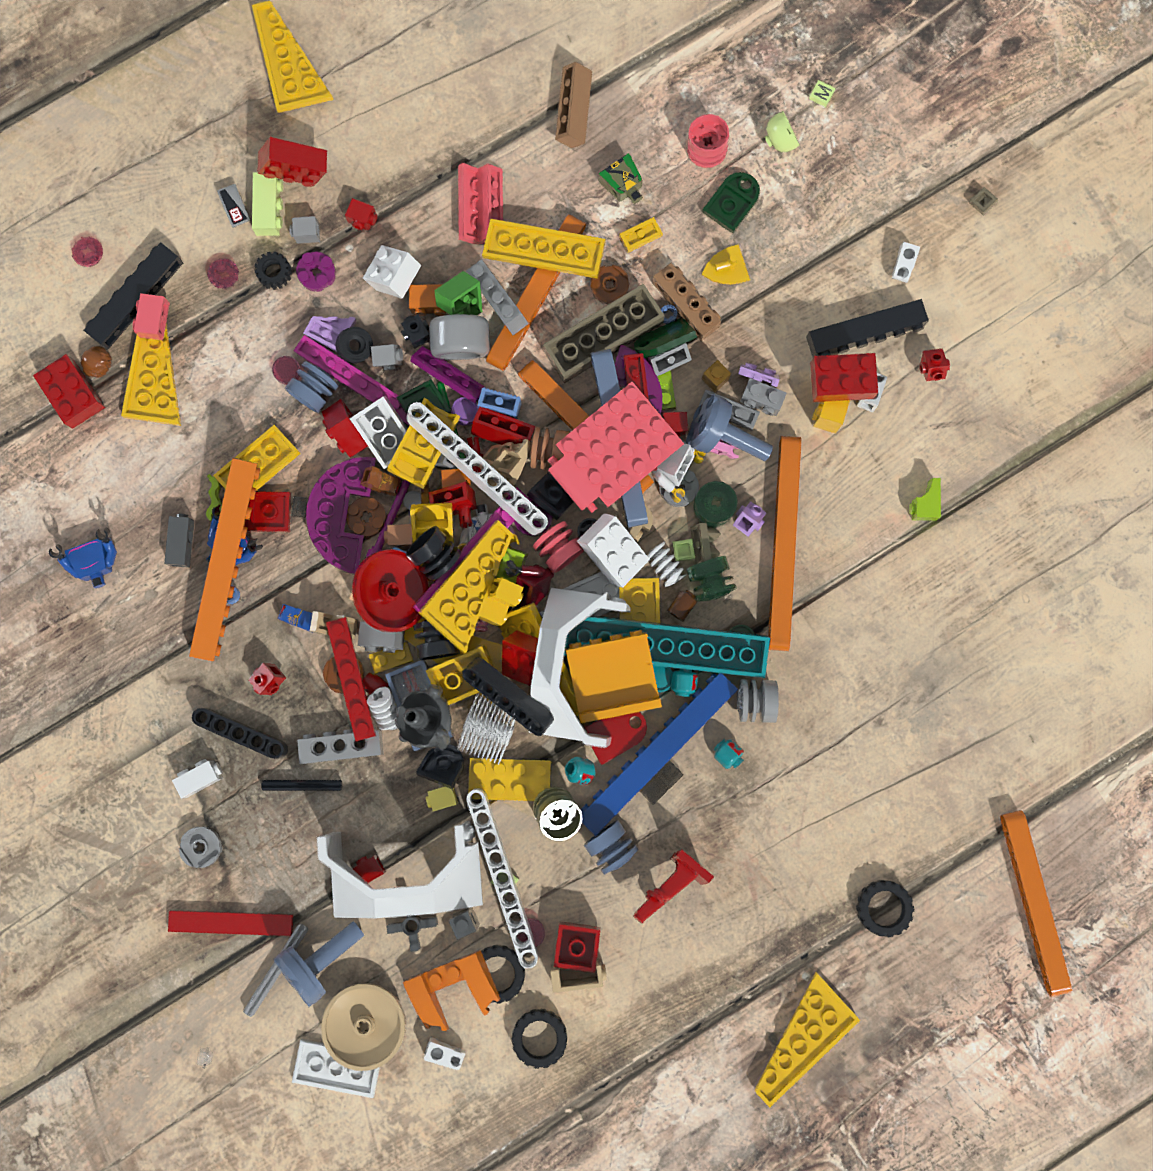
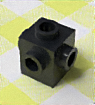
[401,314,430,349]

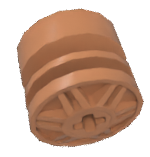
[529,427,570,470]

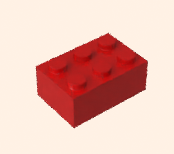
[257,137,327,187]
[810,353,878,402]
[33,354,106,429]

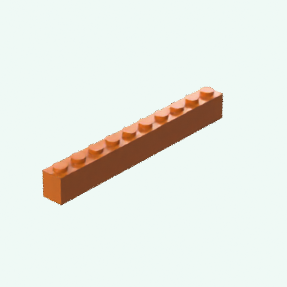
[189,457,261,661]

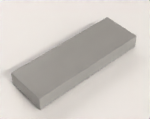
[699,390,760,431]

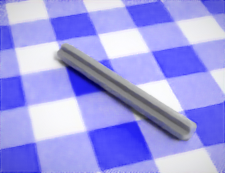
[243,924,308,1017]

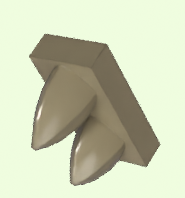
[690,523,721,566]

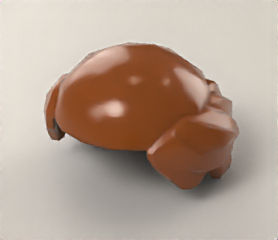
[80,346,112,378]

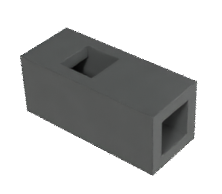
[164,514,194,568]
[448,907,480,940]

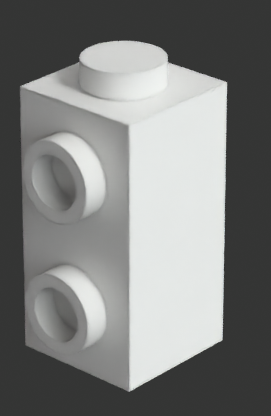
[172,759,223,798]

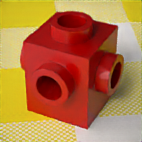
[919,348,950,382]
[248,663,286,695]

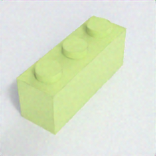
[252,173,283,236]

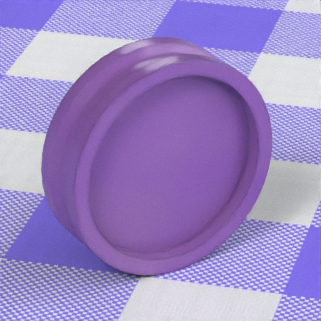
[451,397,478,426]

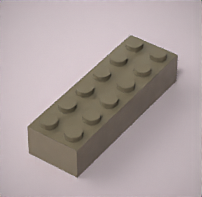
[543,283,665,384]

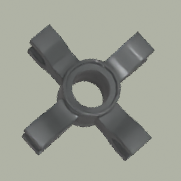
[386,915,438,952]

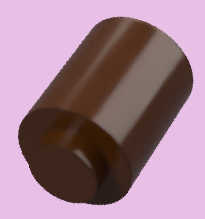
[667,590,697,622]

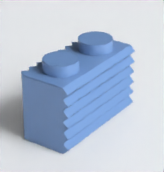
[478,387,521,419]

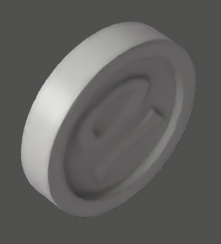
[403,491,421,510]

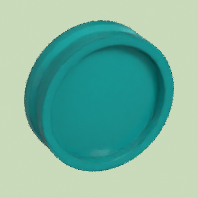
[653,665,673,692]

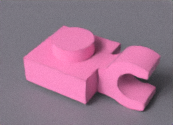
[710,439,739,459]

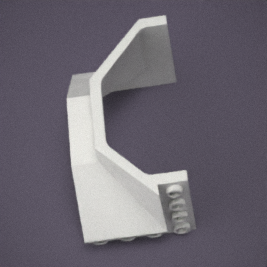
[529,588,631,748]
[317,821,483,918]

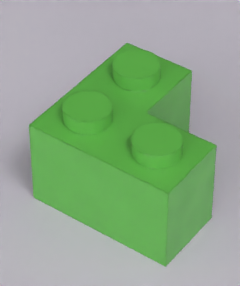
[434,271,483,315]

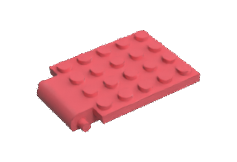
[548,382,684,513]

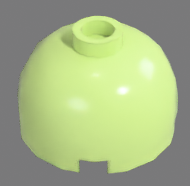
[765,111,800,152]

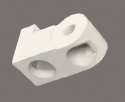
[892,242,920,283]
[857,373,887,413]
[424,1036,466,1070]

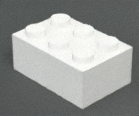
[350,396,408,469]
[577,513,650,588]

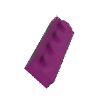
[410,346,487,404]

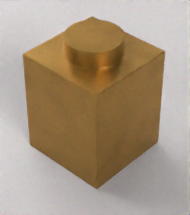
[702,360,731,393]

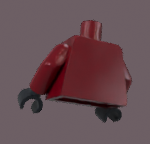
[504,560,554,611]

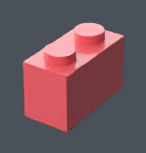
[133,293,170,340]

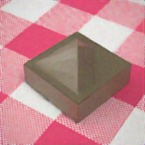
[969,187,998,215]

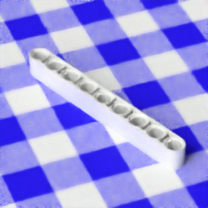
[407,402,548,535]
[467,788,539,968]

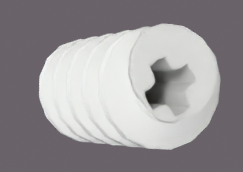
[648,541,687,587]
[367,687,398,730]

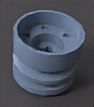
[284,361,338,413]
[583,820,639,875]

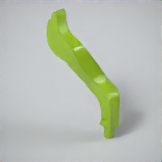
[206,474,222,522]

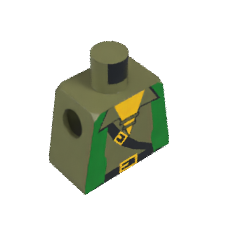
[598,153,643,204]

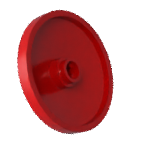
[352,549,429,633]

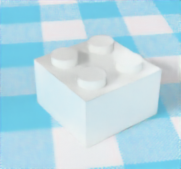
[363,245,421,299]

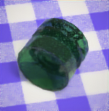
[693,481,738,528]
[686,556,737,602]

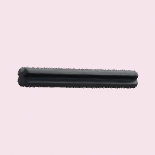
[261,780,343,791]

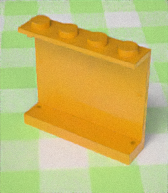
[566,630,662,723]

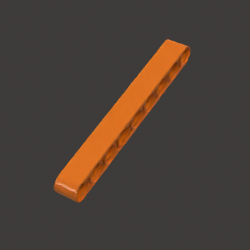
[486,214,586,371]
[517,360,654,494]
[1000,810,1072,997]

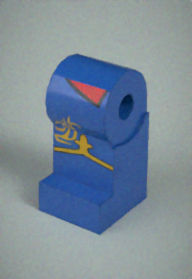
[277,604,313,633]

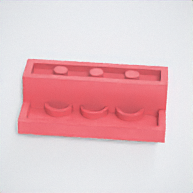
[458,163,503,244]

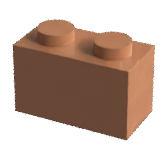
[384,524,413,551]

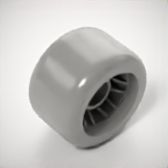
[429,314,490,360]

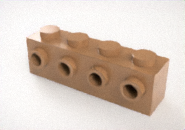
[555,62,592,148]
[652,263,721,341]

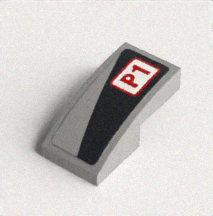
[217,184,251,228]

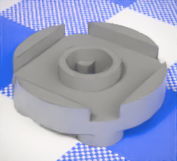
[659,470,699,507]
[179,826,223,868]

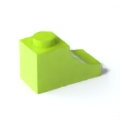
[909,478,941,521]

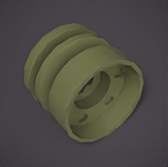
[533,787,582,841]

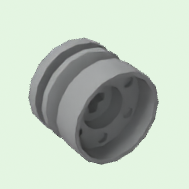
[737,679,779,723]

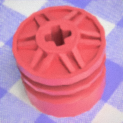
[687,114,729,168]
[532,521,584,574]

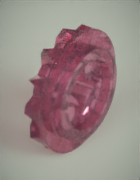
[71,236,103,267]
[208,258,240,290]

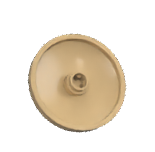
[321,983,406,1071]

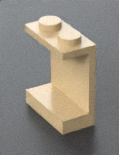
[550,959,607,993]

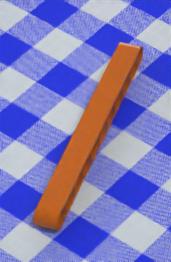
[768,436,801,651]

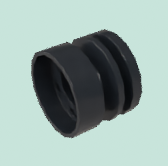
[406,526,461,581]
[413,620,460,660]

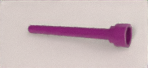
[366,480,410,557]

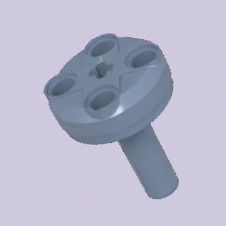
[686,394,773,461]
[273,921,364,1007]

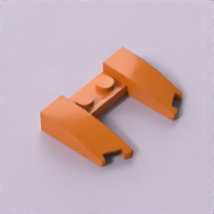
[403,949,500,1031]

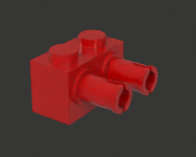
[429,481,477,531]

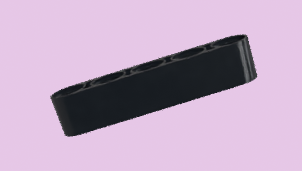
[462,657,554,736]
[192,708,288,759]

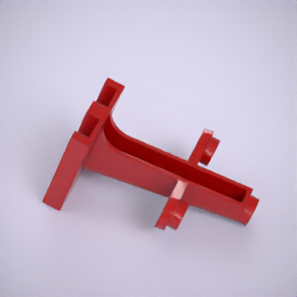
[633,850,714,924]

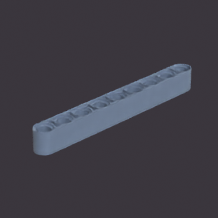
[591,349,648,528]

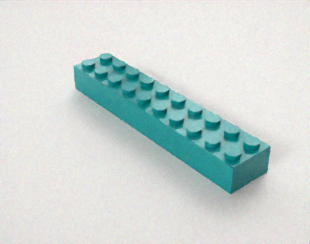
[564,615,770,678]

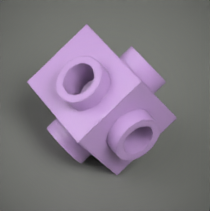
[733,501,766,537]

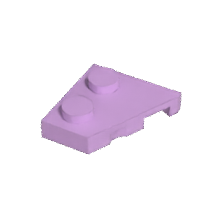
[303,316,357,352]
[739,362,780,387]

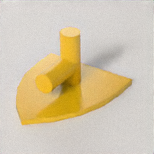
[702,244,750,285]

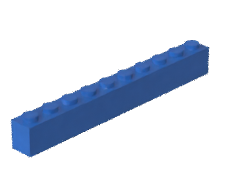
[580,673,738,836]

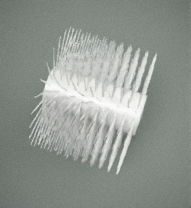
[458,693,516,765]

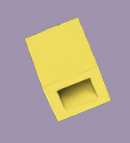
[426,787,458,811]

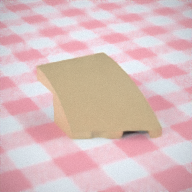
[476,439,531,499]

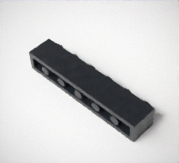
[83,242,183,350]
[806,299,929,357]

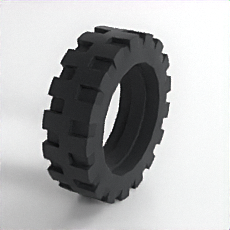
[856,880,914,937]
[481,945,525,1004]
[512,1009,567,1069]

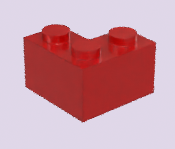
[322,399,368,458]

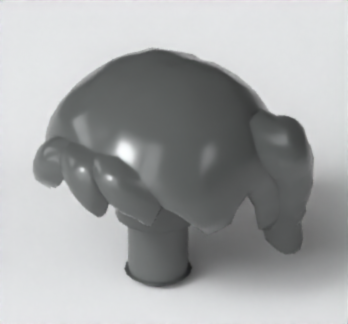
[395,684,452,749]

